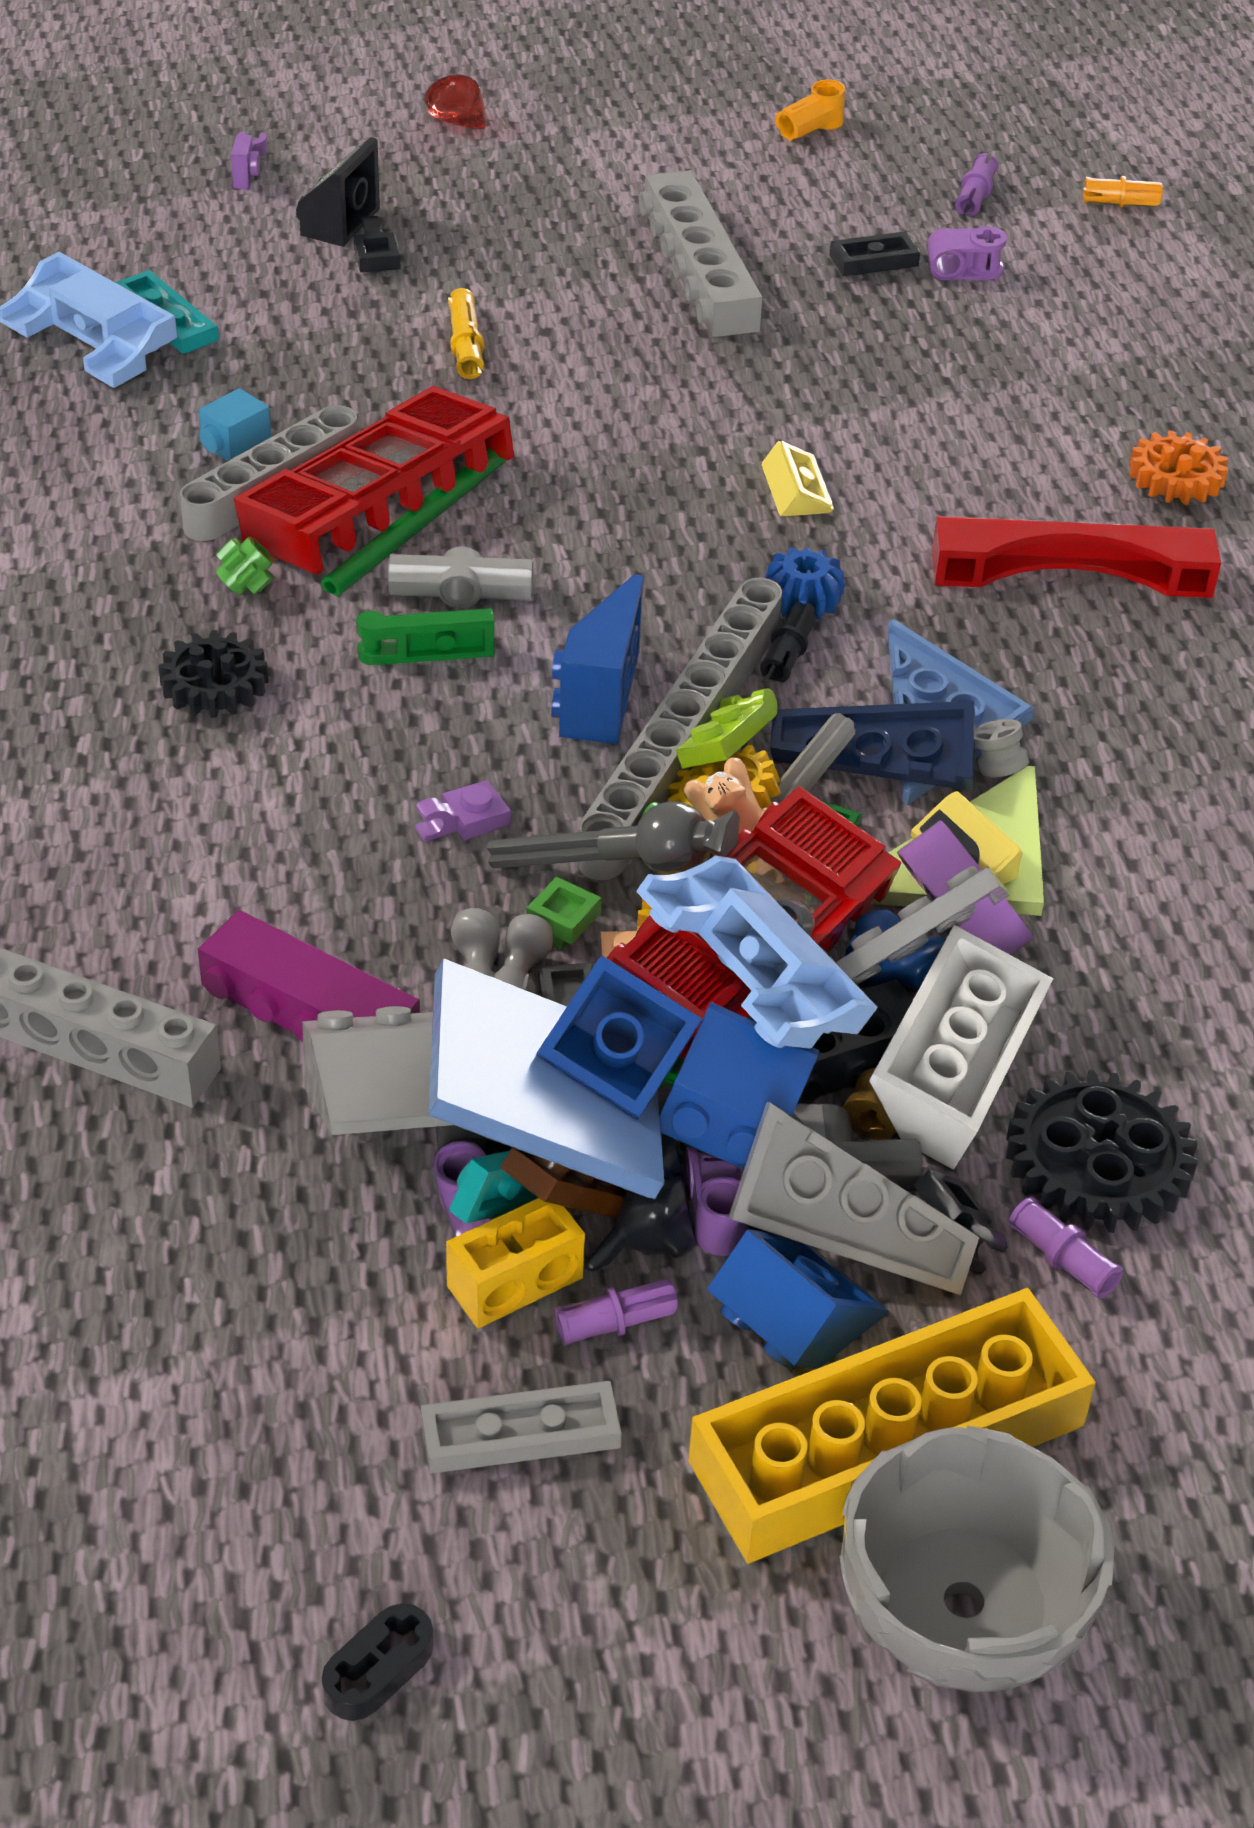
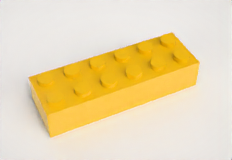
[688,1288,1096,1564]

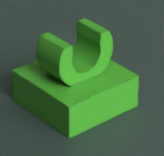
[526,876,602,950]

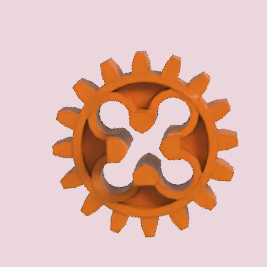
[1129,431,1228,505]

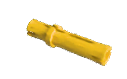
[448,288,485,380]

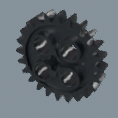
[1005,1070,1198,1233]

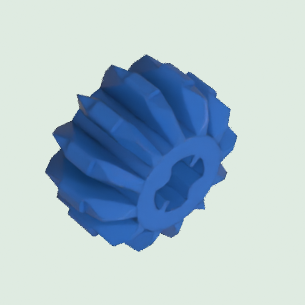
[765,546,845,620]

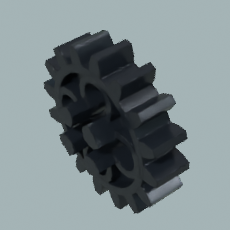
[159,630,269,718]

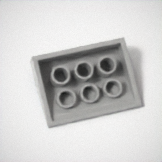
[302,1006,453,1135]

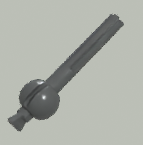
[487,801,740,875]

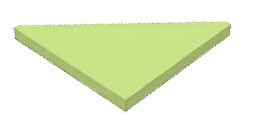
[871,766,1044,916]

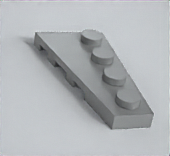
[830,866,1010,986]
[728,1102,979,1295]

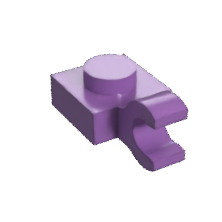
[231,132,267,189]
[415,780,511,842]

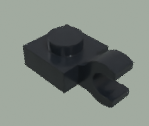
[354,216,401,273]
[914,1169,1008,1274]

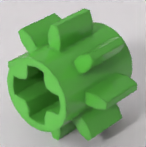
[216,536,275,595]

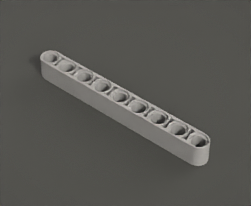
[578,578,782,881]

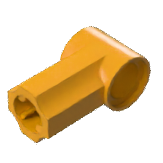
[775,79,845,141]

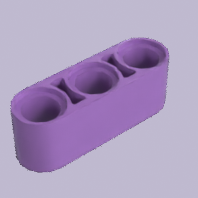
[897,820,1033,955]

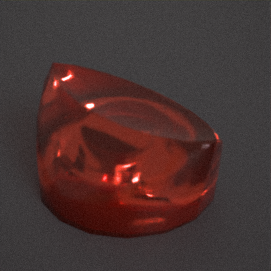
[424,74,486,129]

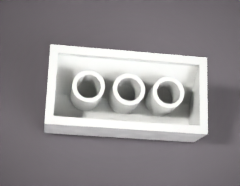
[869,925,1053,1170]

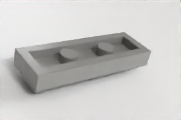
[421,1381,622,1474]

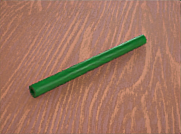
[321,448,506,597]

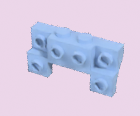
[0,252,177,388]
[636,855,878,1049]

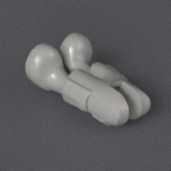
[451,908,554,994]

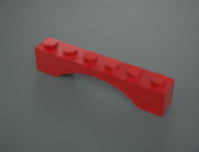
[932,516,1221,598]

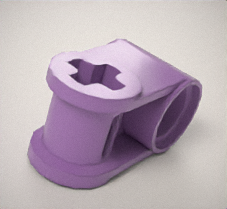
[926,226,1007,280]
[685,1146,749,1256]

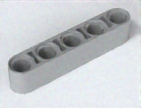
[180,405,358,541]

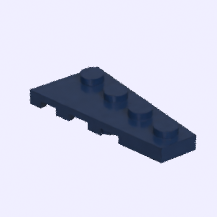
[770,701,975,792]

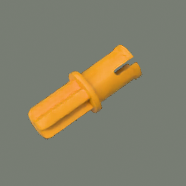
[1083,176,1163,207]

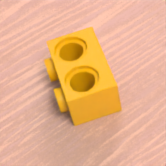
[446,1198,585,1329]

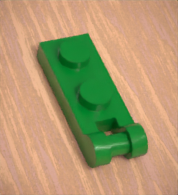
[356,608,494,665]

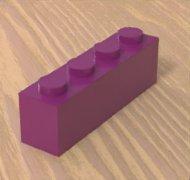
[198,910,420,1042]

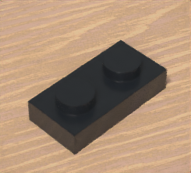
[829,231,921,276]

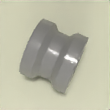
[975,719,1029,777]

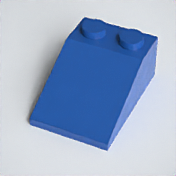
[551,575,644,744]

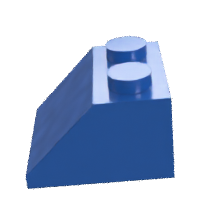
[536,955,702,1120]
[660,1002,820,1170]
[707,1229,889,1369]

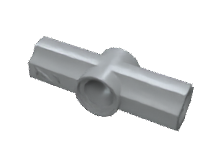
[388,546,533,608]

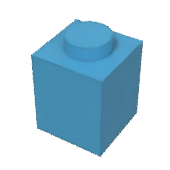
[198,388,271,461]

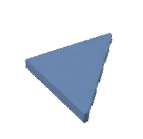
[887,619,1035,805]

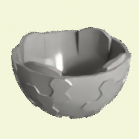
[839,1425,1115,1692]

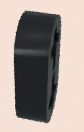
[321,1603,434,1721]

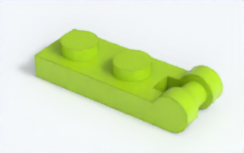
[676,688,778,769]

